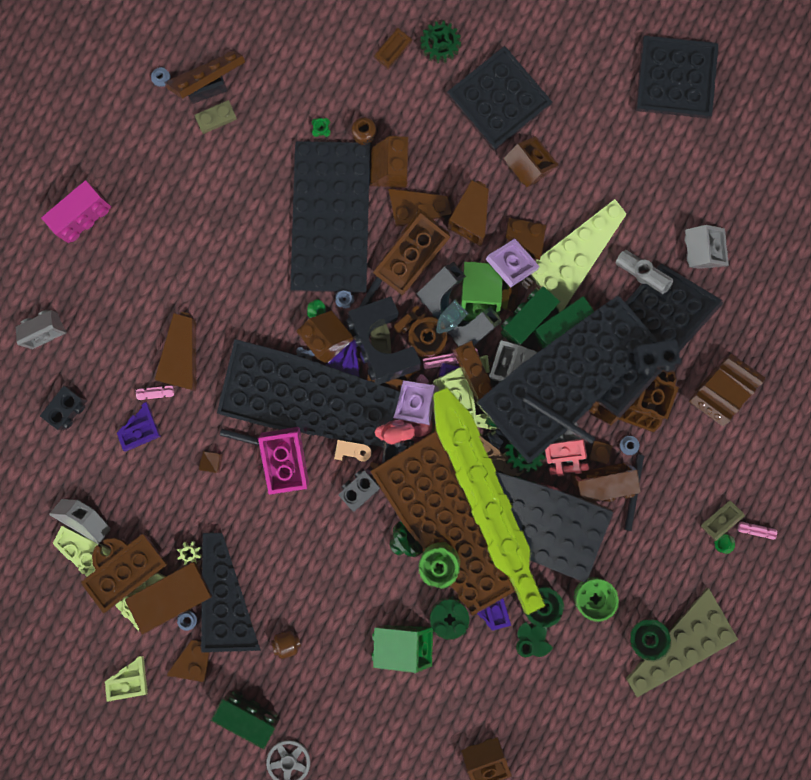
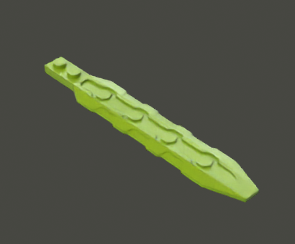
[433,388,545,614]

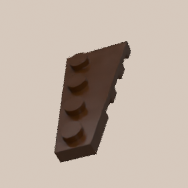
[164,51,245,99]

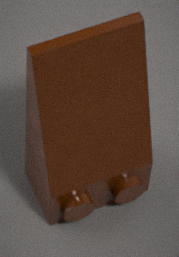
[373,209,451,296]

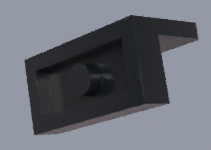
[188,76,228,104]

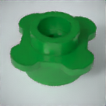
[312,118,331,137]

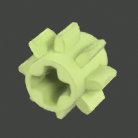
[177,541,202,565]

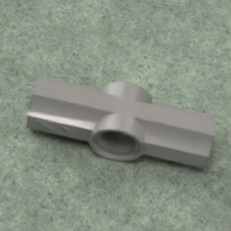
[616,250,673,294]

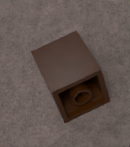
[370,136,408,188]
[448,180,489,247]

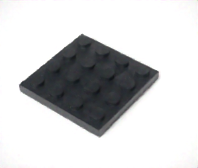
[635,36,719,119]
[447,46,553,151]

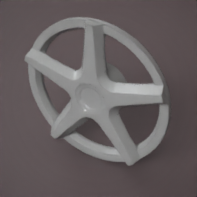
[266,740,310,780]

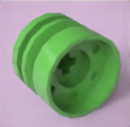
[574,577,619,622]

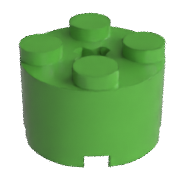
[419,542,460,588]

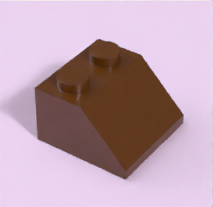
[503,136,559,188]
[296,311,353,364]
[461,737,512,780]

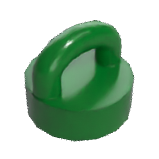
[307,300,326,319]
[714,534,735,554]

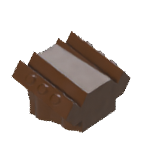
[689,354,766,426]
[618,370,679,432]

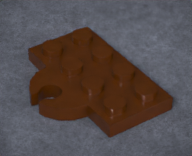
[80,533,168,614]

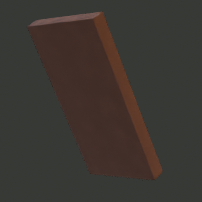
[125,562,212,635]

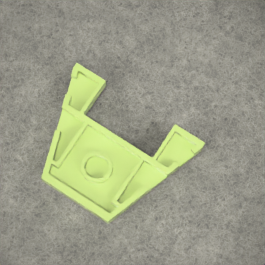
[433,355,496,430]

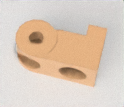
[334,440,371,461]

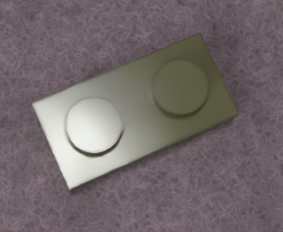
[195,100,237,134]
[701,501,745,541]

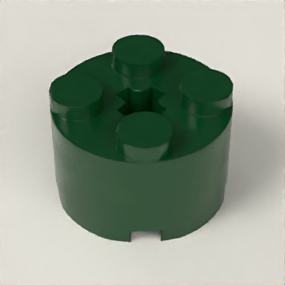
[522,585,564,628]
[430,597,470,640]
[630,620,671,662]

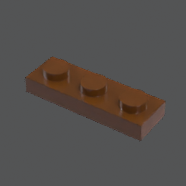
[453,341,494,402]

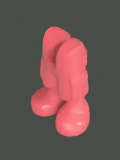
[375,419,433,444]

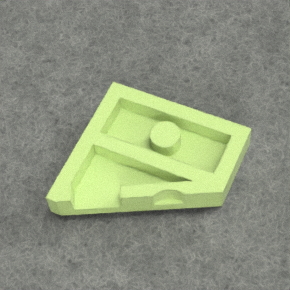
[105,656,148,702]

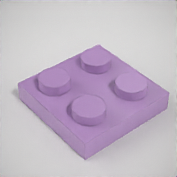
[486,239,540,288]
[394,380,439,425]

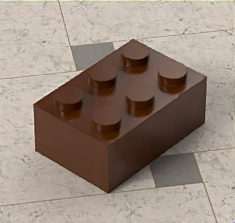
[571,462,641,503]

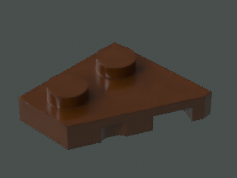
[505,218,546,260]
[167,639,210,682]

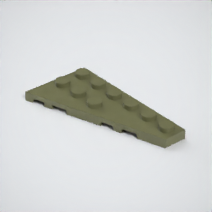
[626,587,738,697]

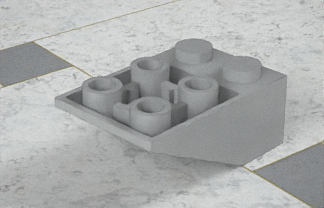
[489,340,538,383]

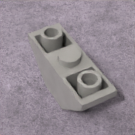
[49,499,110,544]

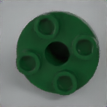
[390,521,423,557]

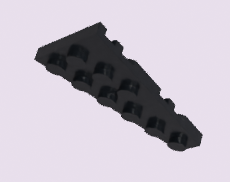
[201,533,261,653]

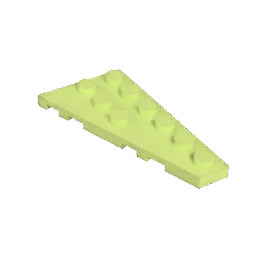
[530,199,626,313]
[53,526,166,631]

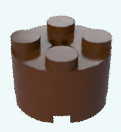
[408,317,447,358]

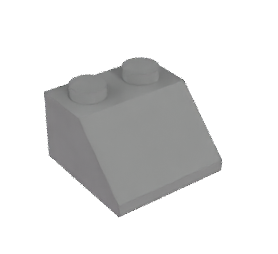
[685,225,729,269]
[16,310,66,349]

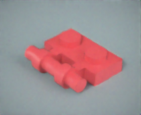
[545,438,589,476]

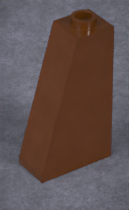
[154,312,197,391]

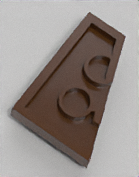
[388,189,451,227]

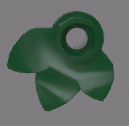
[516,622,553,658]

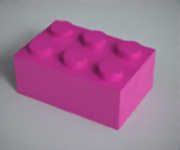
[41,180,111,243]
[258,427,309,495]

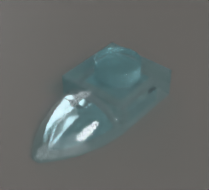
[437,300,469,333]

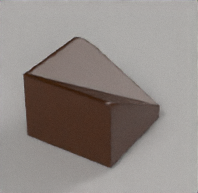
[199,451,223,473]

